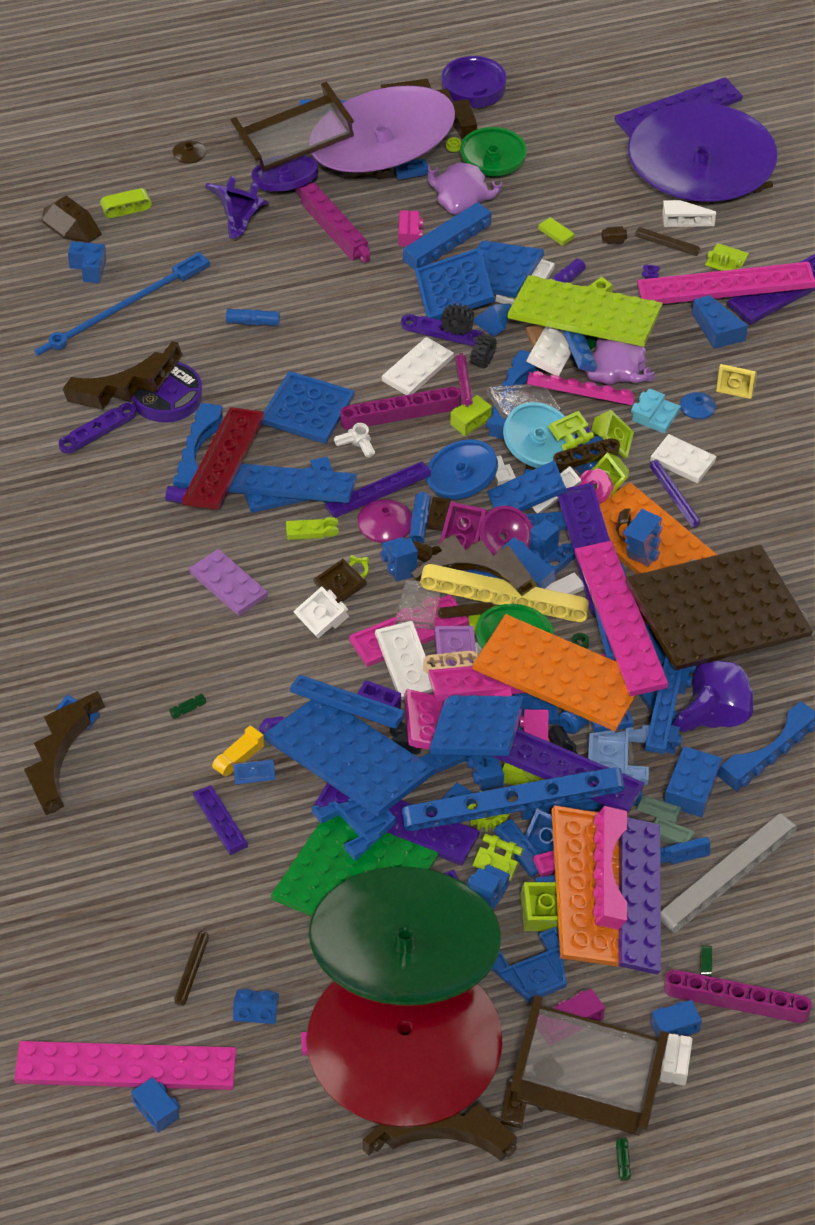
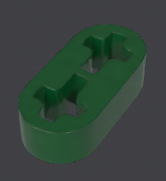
[700,945,712,977]

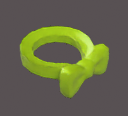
[349,555,369,578]

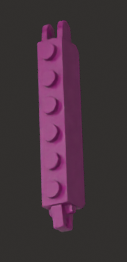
[295,182,371,263]

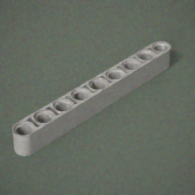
[661,813,797,933]

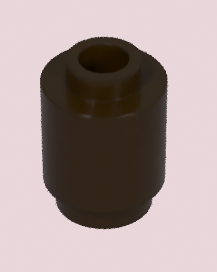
[602,226,627,244]

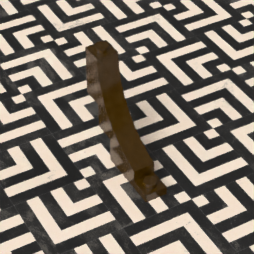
[381,79,477,139]
[62,341,183,409]
[24,691,105,815]
[363,1103,517,1161]

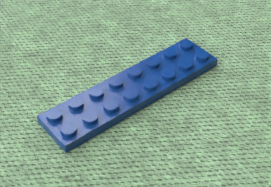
[227,464,357,503]

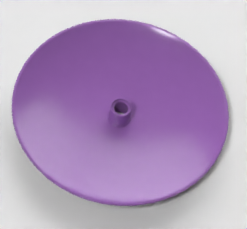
[309,86,455,172]

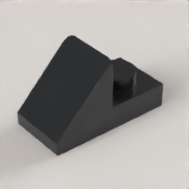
[390,721,421,755]

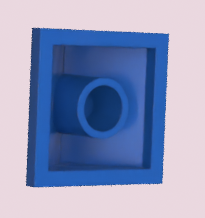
[525,808,554,854]

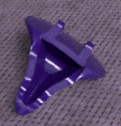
[205,176,269,240]
[672,660,753,732]

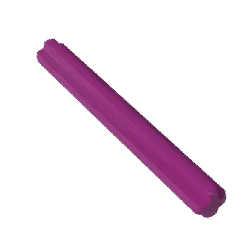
[455,353,473,407]

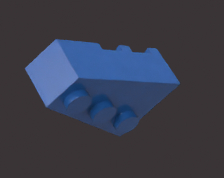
[692,295,748,349]
[623,509,663,567]

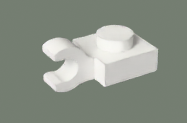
[494,455,516,486]

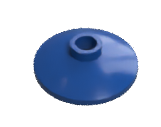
[680,392,716,419]

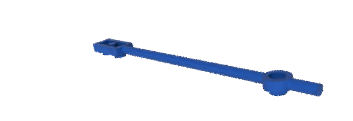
[34,252,210,356]

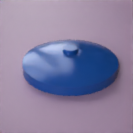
[426,440,498,499]

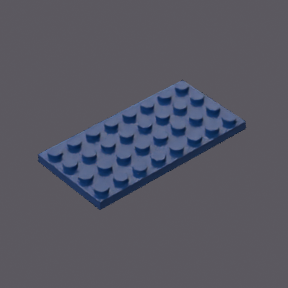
[264,700,435,817]

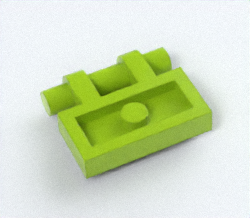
[548,411,594,451]
[473,834,524,882]

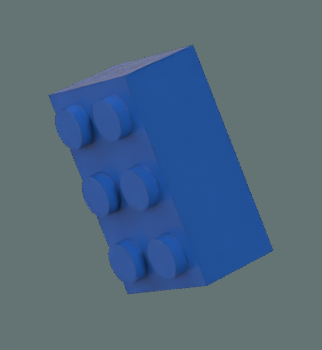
[664,746,722,818]

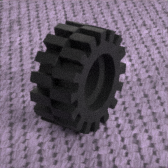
[441,303,474,336]
[470,334,497,368]

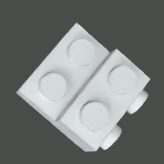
[293,587,349,638]

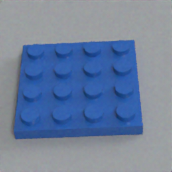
[477,241,545,298]
[415,247,495,320]
[262,371,355,444]
[429,695,524,756]

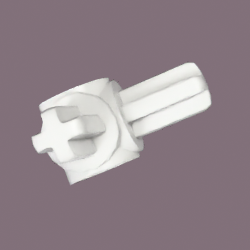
[334,423,375,458]

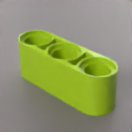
[100,188,152,218]

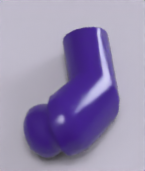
[259,716,284,735]

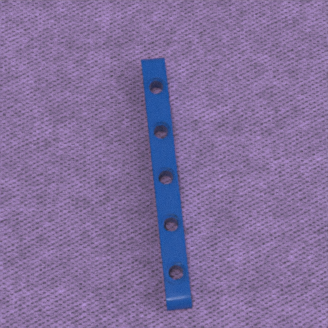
[402,767,625,831]

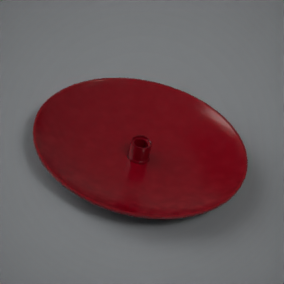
[307,981,503,1127]

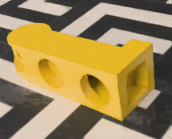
[212,725,264,777]

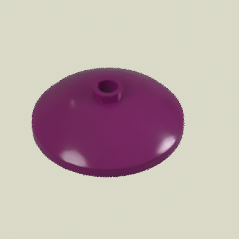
[358,499,412,543]
[480,506,533,555]

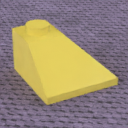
[716,364,757,399]

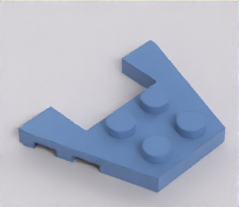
[588,725,650,785]

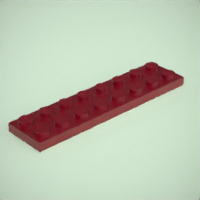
[182,407,265,510]

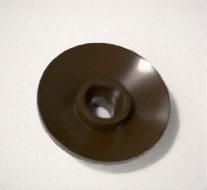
[173,140,206,164]

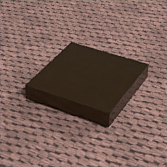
[313,559,367,603]

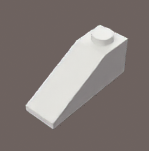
[662,200,716,227]

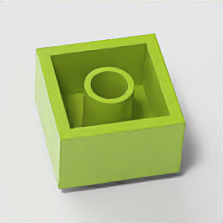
[520,882,559,931]

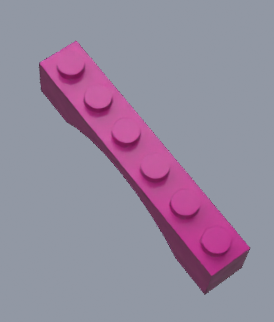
[593,806,627,930]

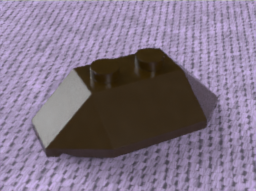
[42,195,102,243]

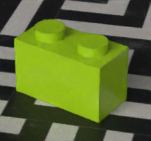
[450,395,492,436]

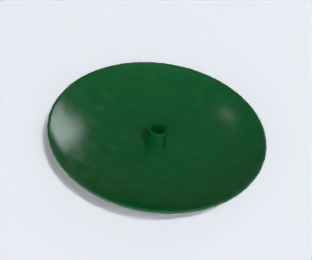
[309,867,501,1006]

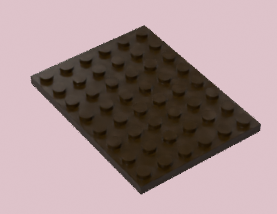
[625,545,813,671]

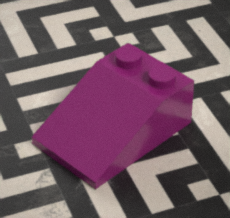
[439,502,488,550]

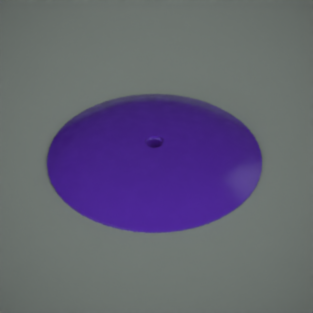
[628,102,778,202]

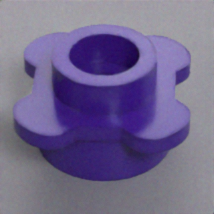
[642,264,660,279]

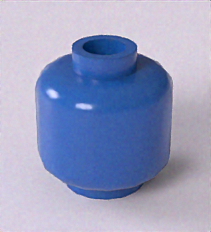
[559,710,588,734]

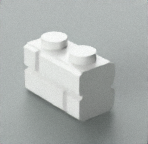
[660,1033,692,1085]

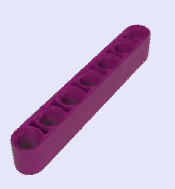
[340,387,461,430]
[664,970,812,1023]

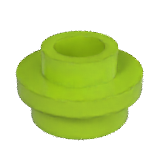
[446,137,461,152]

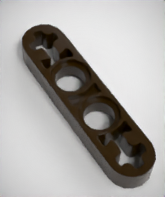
[553,438,620,470]

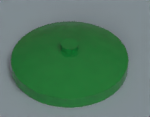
[460,127,527,176]
[476,604,554,649]

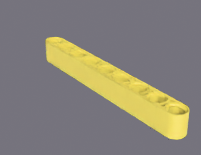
[420,564,589,622]

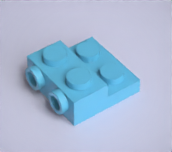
[631,388,681,434]

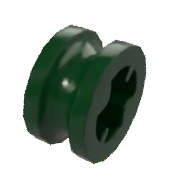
[572,633,589,649]

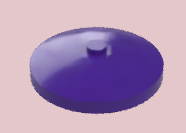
[251,155,318,191]

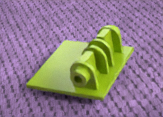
[705,243,749,271]

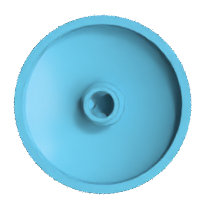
[503,402,575,468]

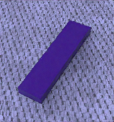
[193,785,248,855]

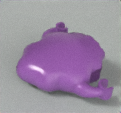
[428,162,502,215]
[586,338,655,385]

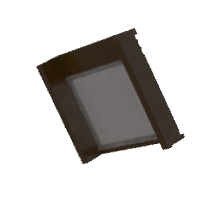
[230,82,354,172]
[510,995,669,1136]

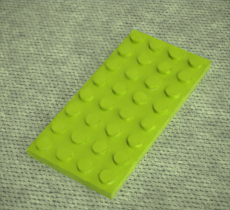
[508,275,663,347]

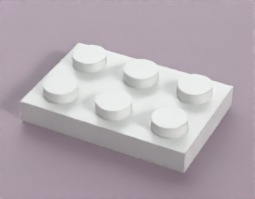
[650,434,716,483]

